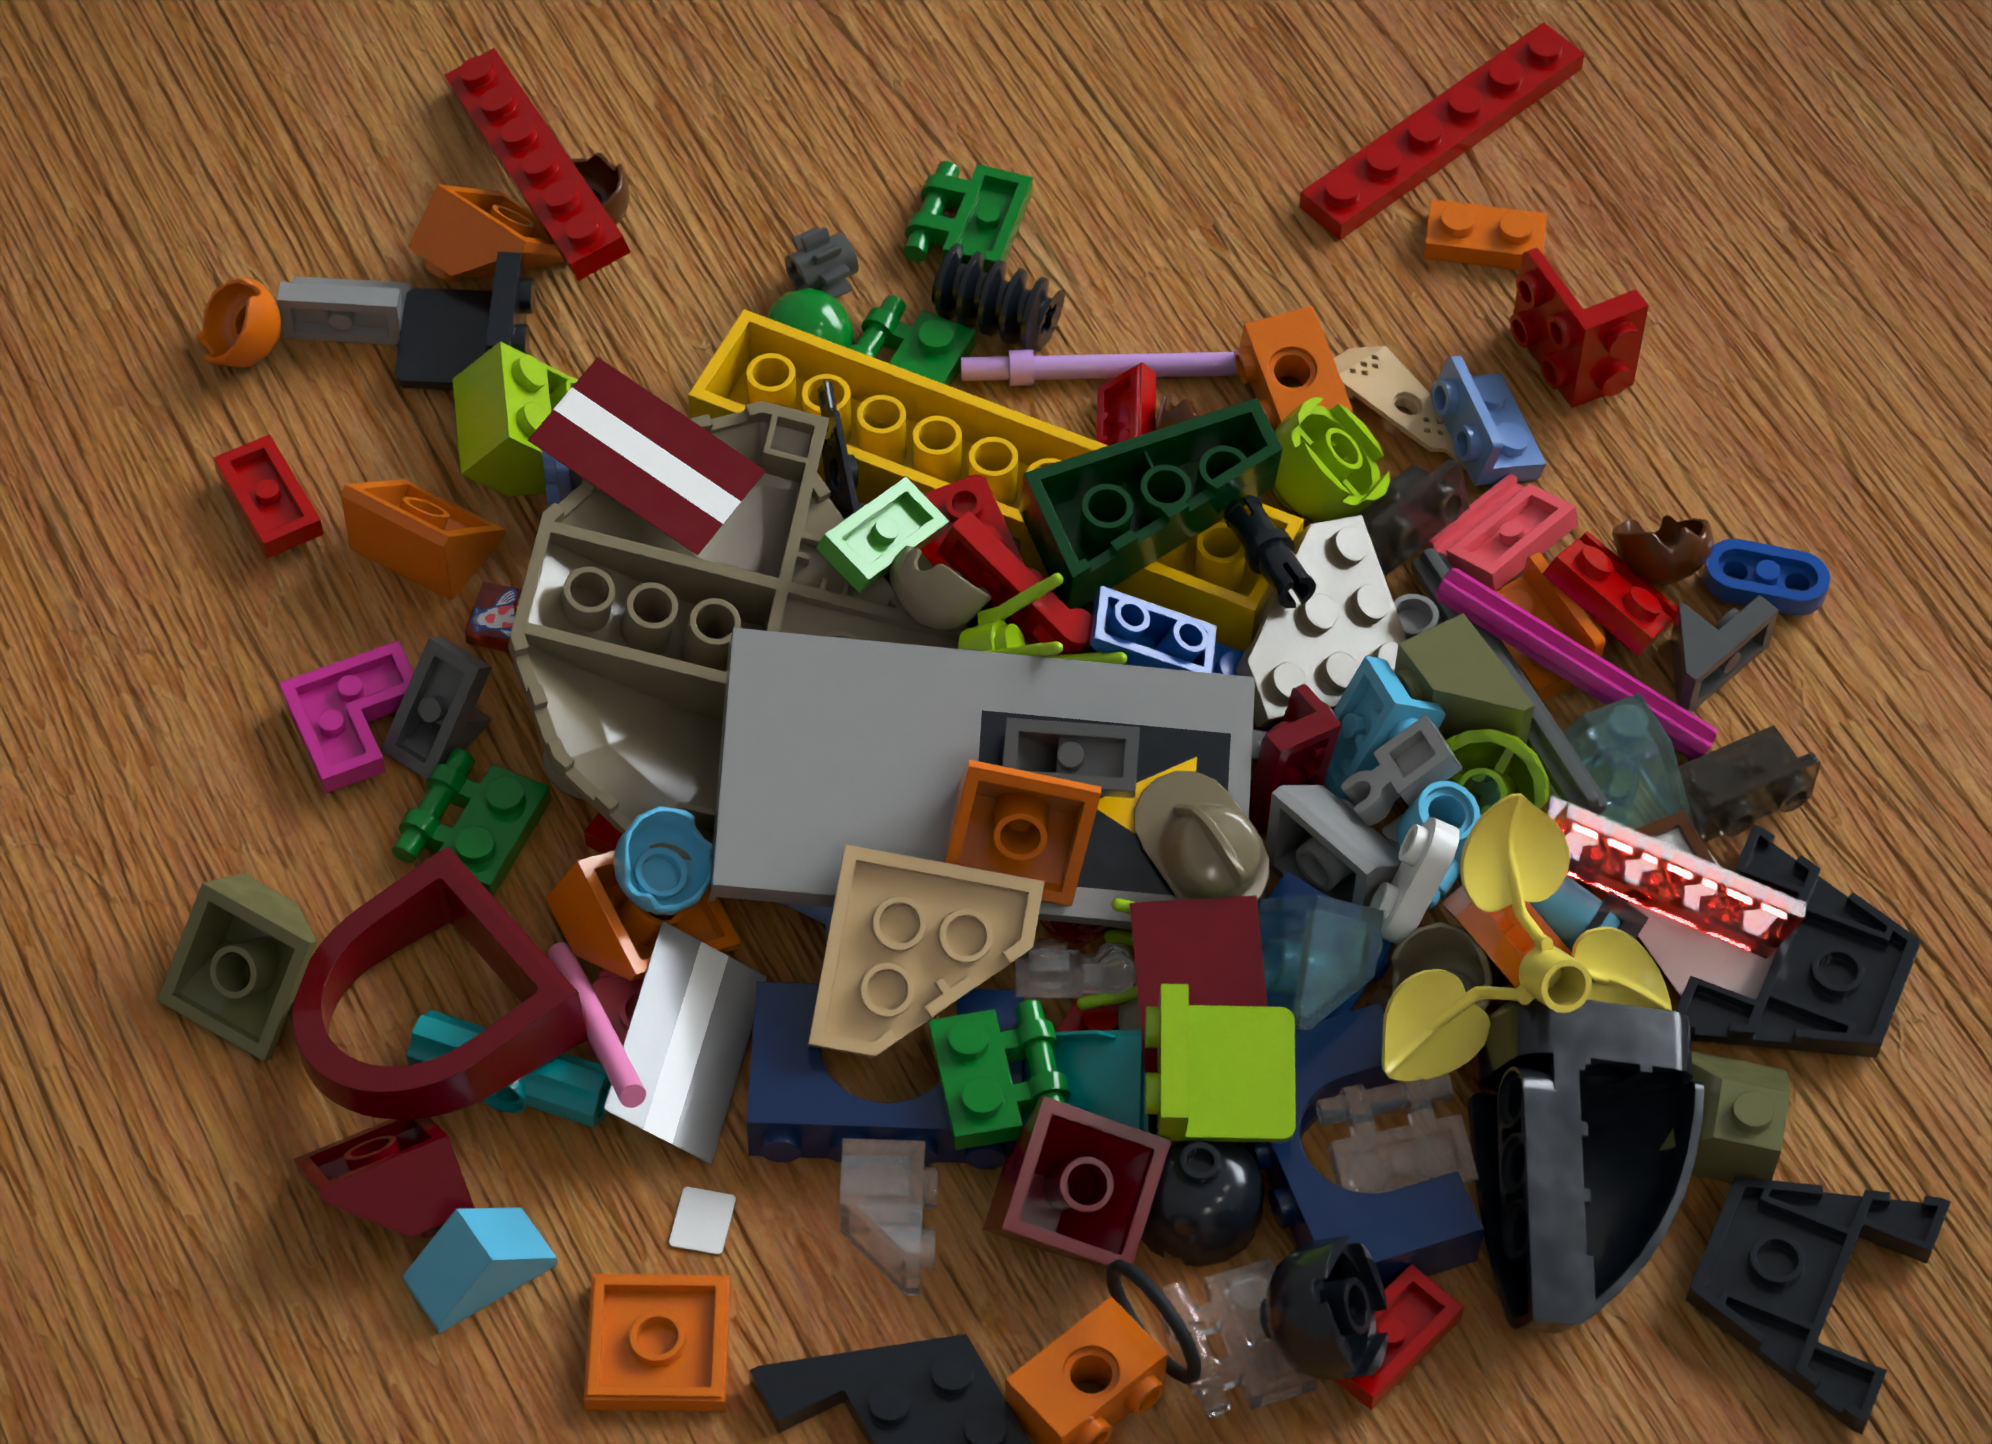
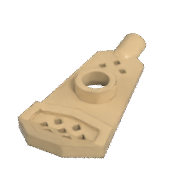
[1333,346,1466,471]

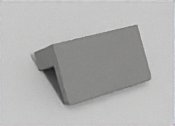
[277,276,411,345]

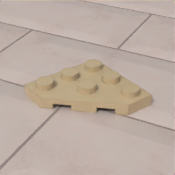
[808,844,1045,1058]

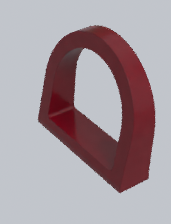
[292,847,588,1120]

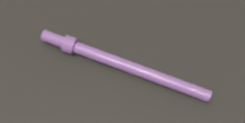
[960,350,1238,386]

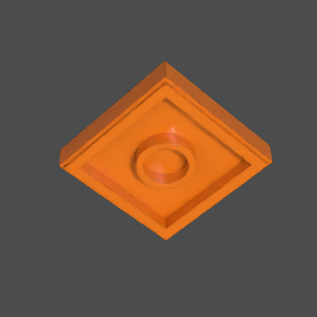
[583,1274,731,1412]

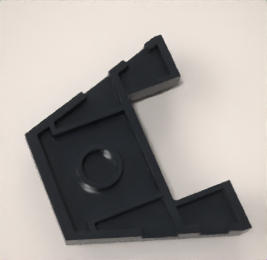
[1675,824,1921,1058]
[1686,1177,1951,1435]
[749,1334,1031,1444]

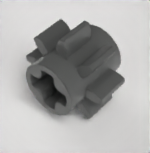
[785,227,859,298]

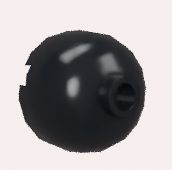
[1141,1141,1265,1267]
[1260,1236,1388,1379]

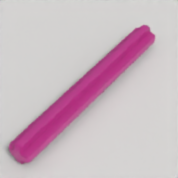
[1435,568,1717,760]

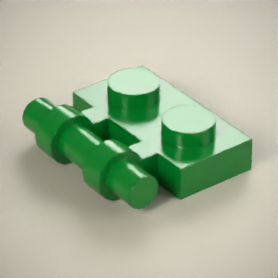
[903,161,1033,273]
[847,295,976,386]
[392,748,551,897]
[928,999,1071,1150]

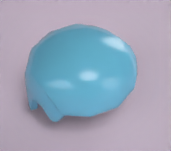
[613,806,714,915]

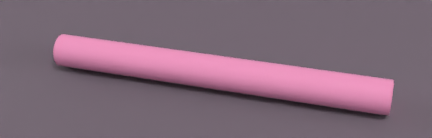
[547,942,646,1108]

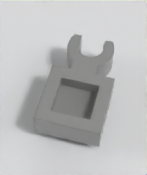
[1341,714,1463,826]

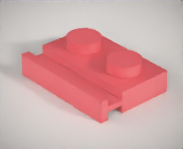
[1426,473,1578,592]

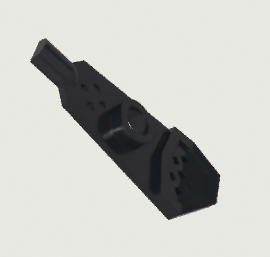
[817,381,865,520]

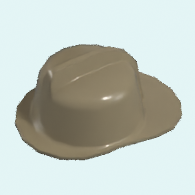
[1135,771,1269,900]

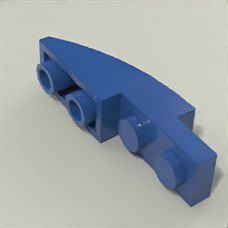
[1089,586,1277,730]

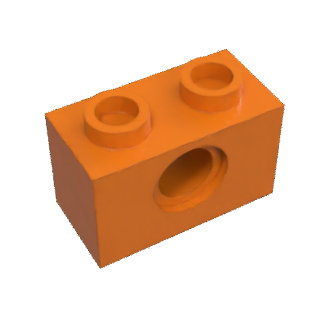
[1234,305,1353,432]
[1005,1296,1168,1444]

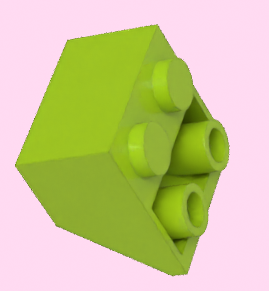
[453,341,578,497]

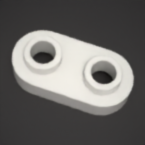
[1368,817,1460,945]

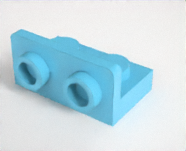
[1324,656,1446,806]

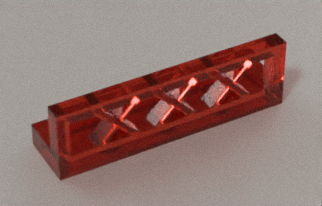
[1540,796,1807,959]

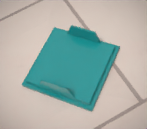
[1021,1029,1151,1133]

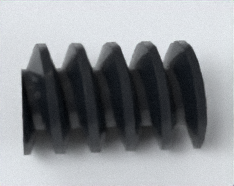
[931,243,1065,353]

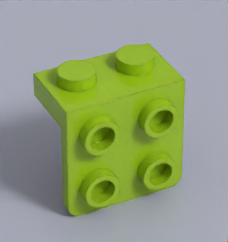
[1145,984,1296,1143]

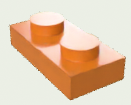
[1423,199,1547,270]

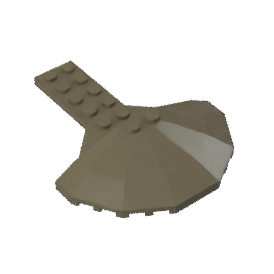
[508,401,1030,860]

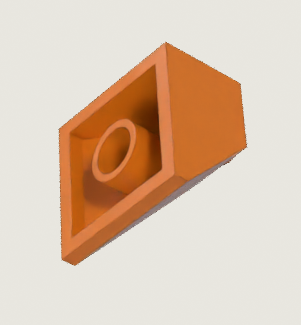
[408,184,565,282]
[545,850,742,981]

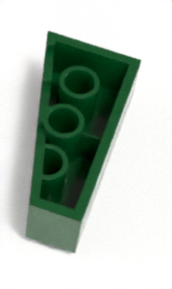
[1019,398,1283,609]

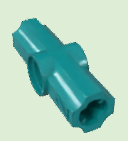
[406,1010,611,1128]

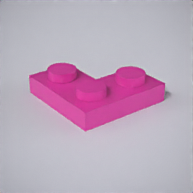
[279,640,414,794]

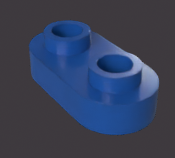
[1702,539,1830,615]

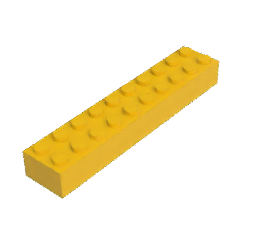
[688,309,1304,652]

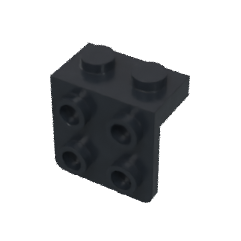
[395,252,535,390]

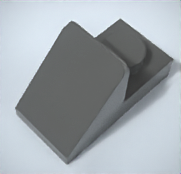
[1671,595,1779,713]
[380,636,492,779]
[1003,718,1140,798]

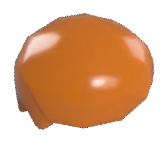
[196,277,281,367]

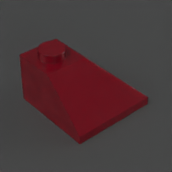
[983,1096,1171,1268]
[294,1117,475,1238]

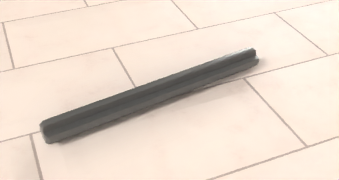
[1411,548,1607,824]

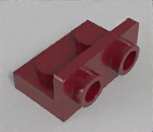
[1249,684,1342,834]

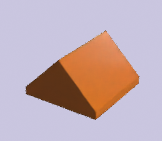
[341,479,506,601]
[944,759,1101,907]

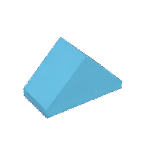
[403,1207,558,1334]

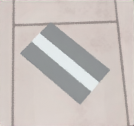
[603,921,767,1164]

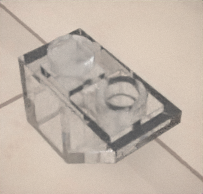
[840,1138,938,1296]

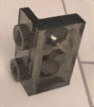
[1352,459,1470,577]
[1662,725,1821,843]

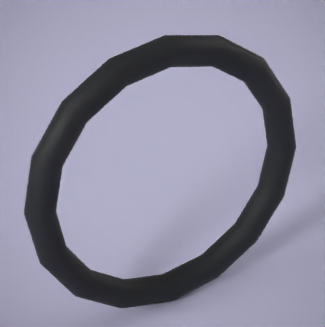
[1106,1259,1202,1384]

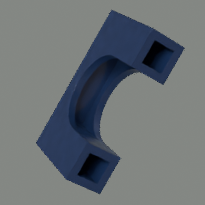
[747,982,1025,1169]
[1244,1003,1484,1290]

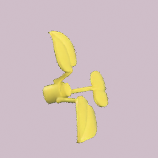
[1382,793,1672,1081]

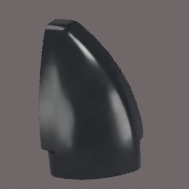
[1467,998,1704,1333]

